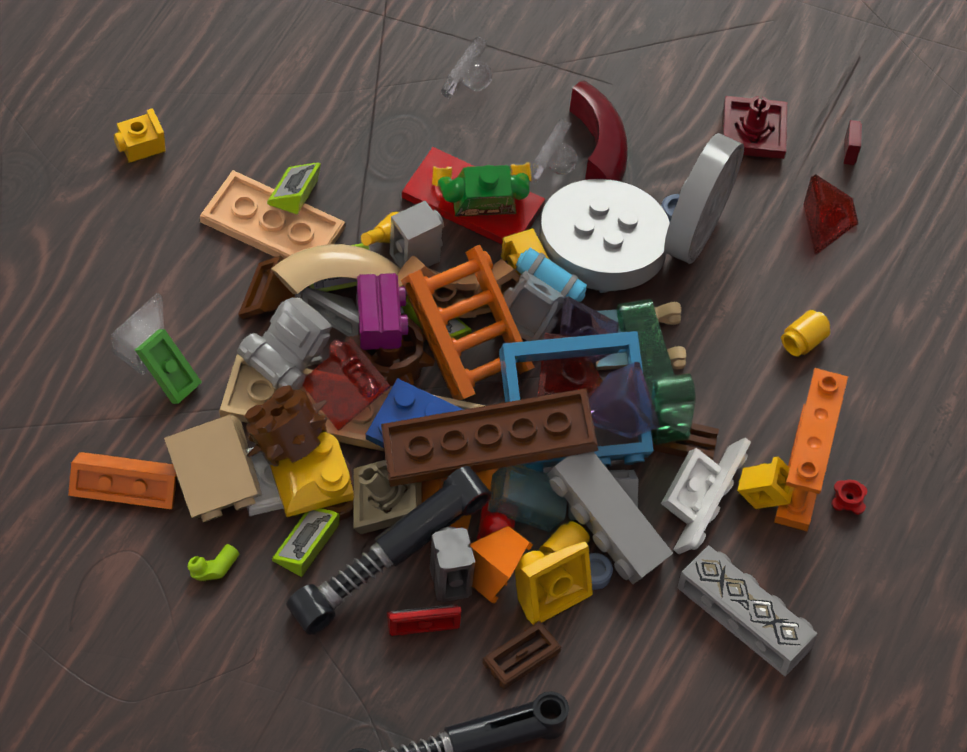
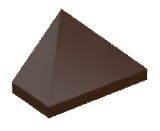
[238,256,295,319]

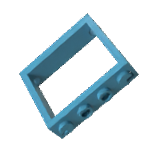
[499,331,654,475]

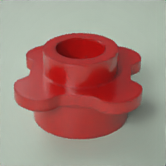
[831,480,868,514]

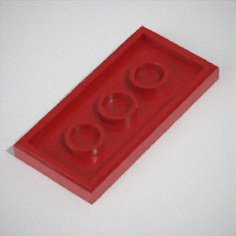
[402,147,545,244]

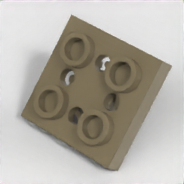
[353,460,422,534]

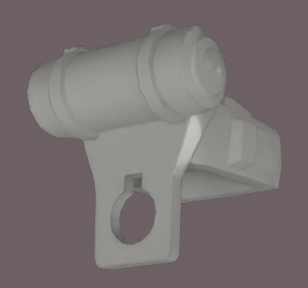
[237,298,332,390]

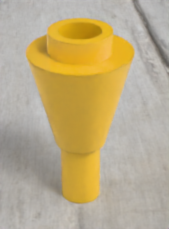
[361,212,399,246]

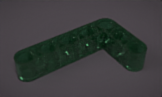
[617,299,696,445]

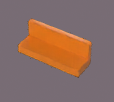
[68,452,178,509]

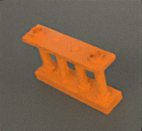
[401,245,535,400]
[774,368,848,531]

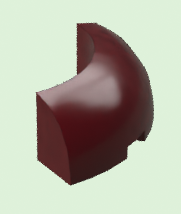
[569,80,628,182]

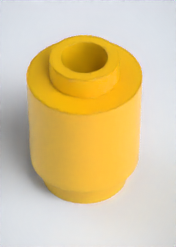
[781,310,830,356]
[539,521,590,556]

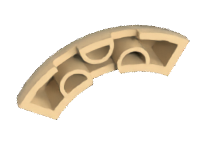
[271,244,401,294]

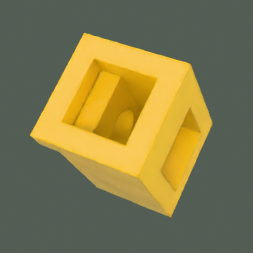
[114,108,166,163]
[501,228,549,276]
[737,456,794,509]

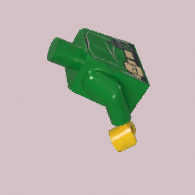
[432,162,532,216]

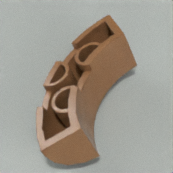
[398,255,520,318]

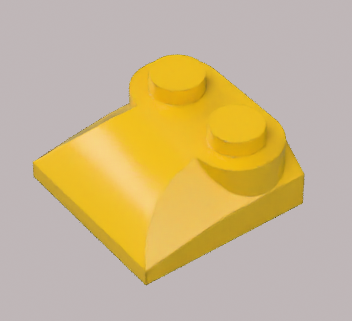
[269,432,354,517]
[515,542,593,625]

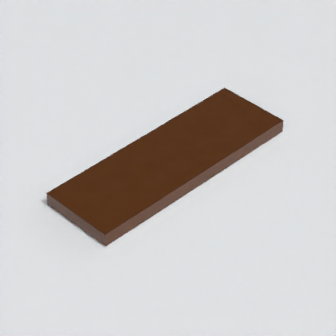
[381,388,598,487]

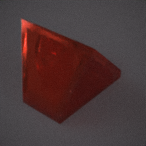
[804,174,859,256]
[537,333,605,397]

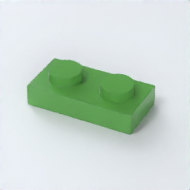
[135,329,202,404]

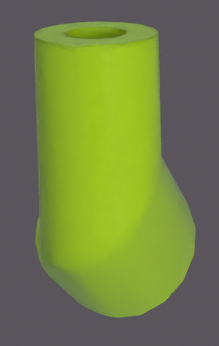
[188,544,240,581]

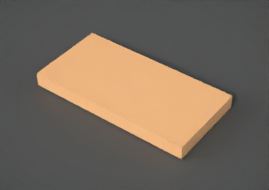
[200,170,345,259]

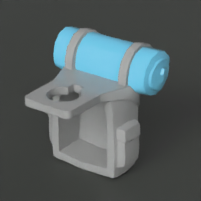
[503,247,587,341]

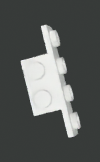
[661,438,751,554]

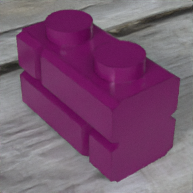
[357,273,408,350]

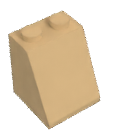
[164,414,262,522]

